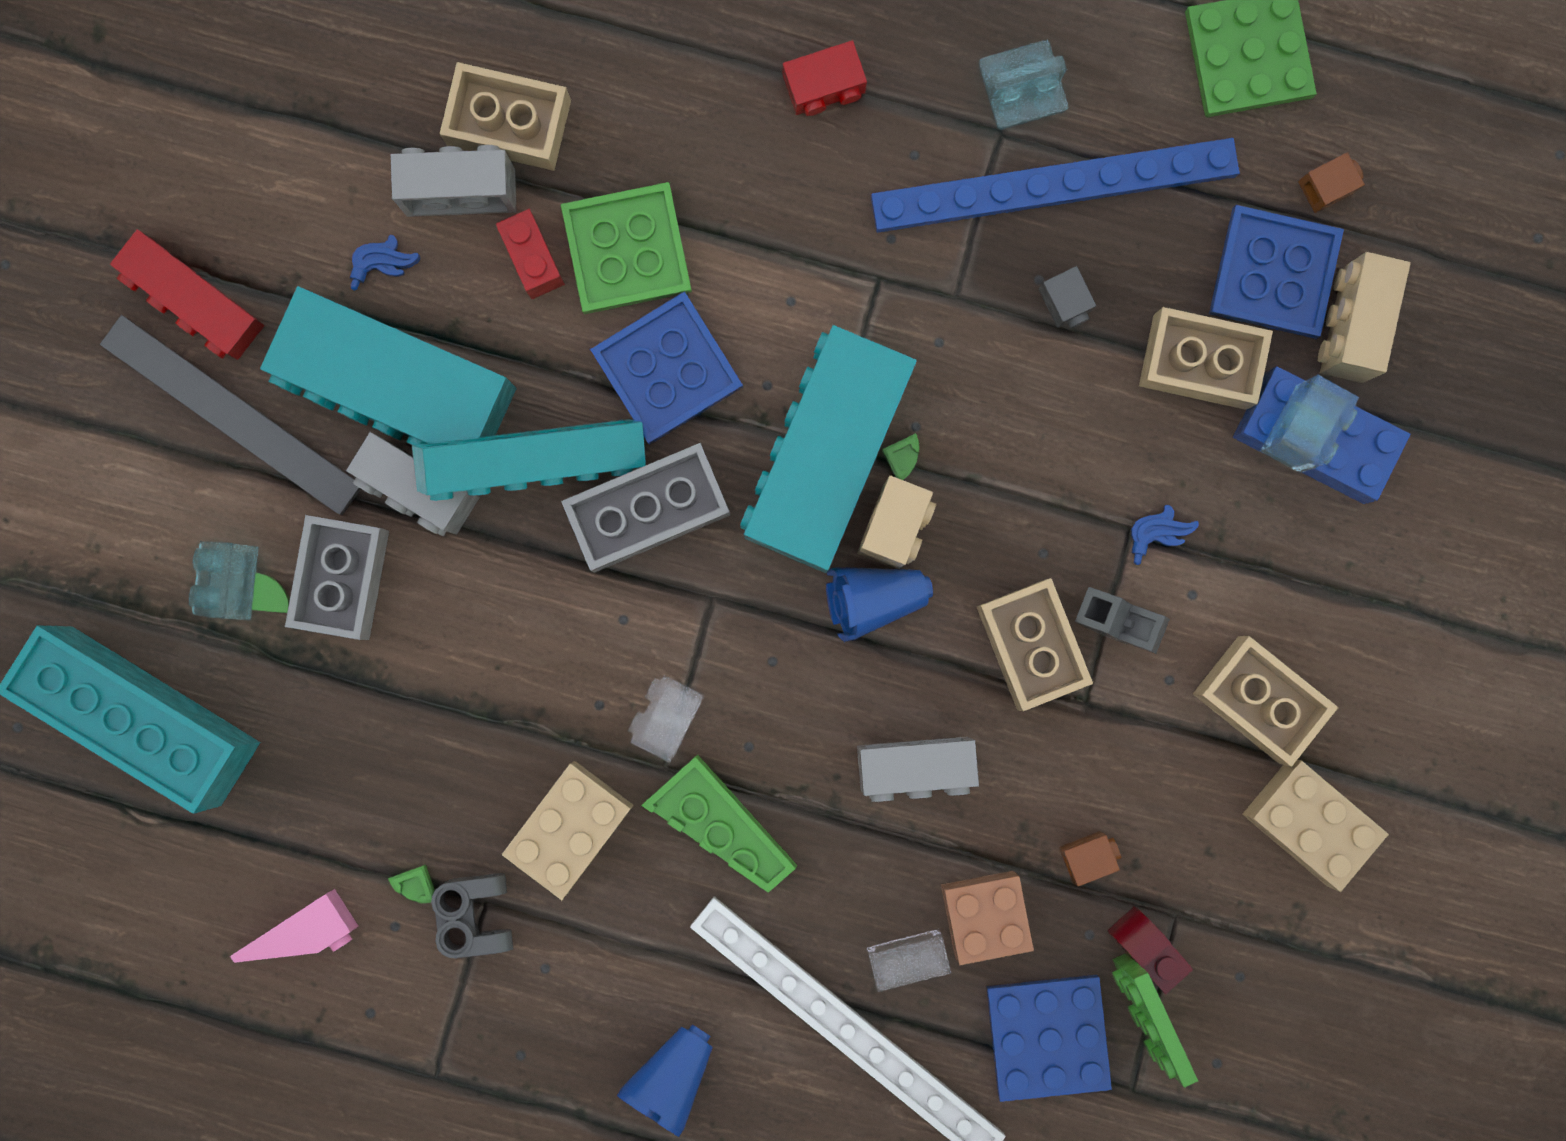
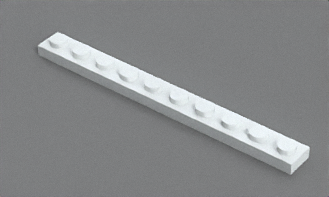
[690,896,1006,1141]

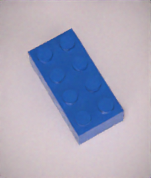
[1232,366,1411,504]

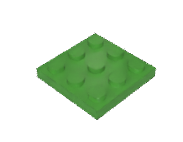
[1185,0,1317,118]
[561,182,692,314]
[1112,953,1198,1088]

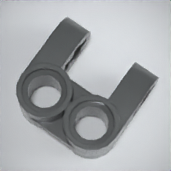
[431,873,513,958]

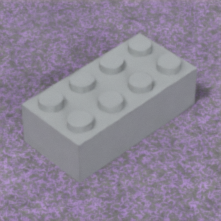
[561,443,730,573]

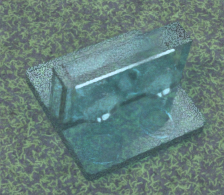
[978,40,1068,130]
[189,541,259,620]

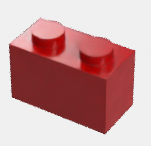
[782,40,867,116]
[496,208,565,299]

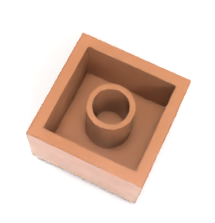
[941,871,1034,965]

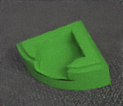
[882,433,919,480]
[252,573,290,613]
[388,864,435,903]

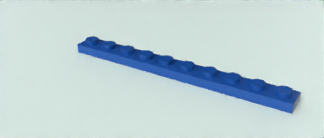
[871,138,1240,233]

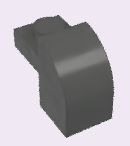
[1075,587,1170,654]

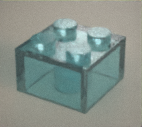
[1260,375,1359,473]

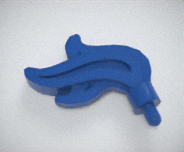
[350,235,420,291]
[1131,505,1199,565]

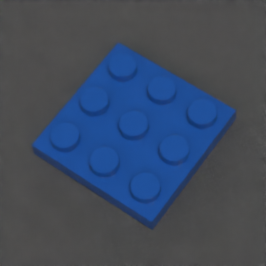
[1209,205,1344,339]
[590,291,743,445]
[986,975,1112,1102]

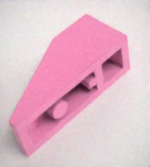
[230,889,359,963]

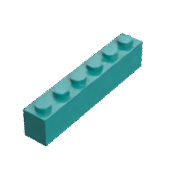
[412,419,646,501]

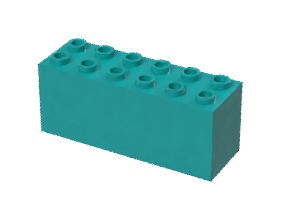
[260,286,517,445]
[740,325,917,573]
[0,625,261,814]

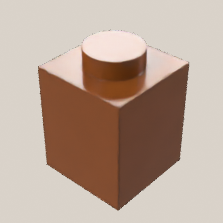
[1298,152,1365,213]
[1059,831,1121,886]

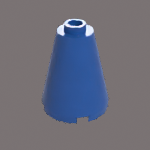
[826,567,933,642]
[617,1025,713,1137]

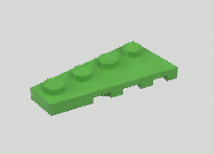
[641,754,797,893]

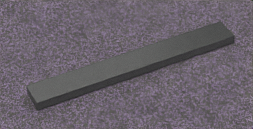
[100,315,361,516]

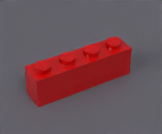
[110,229,265,360]

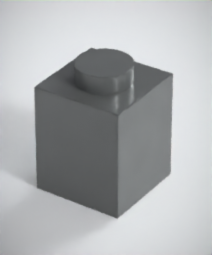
[1038,266,1096,329]

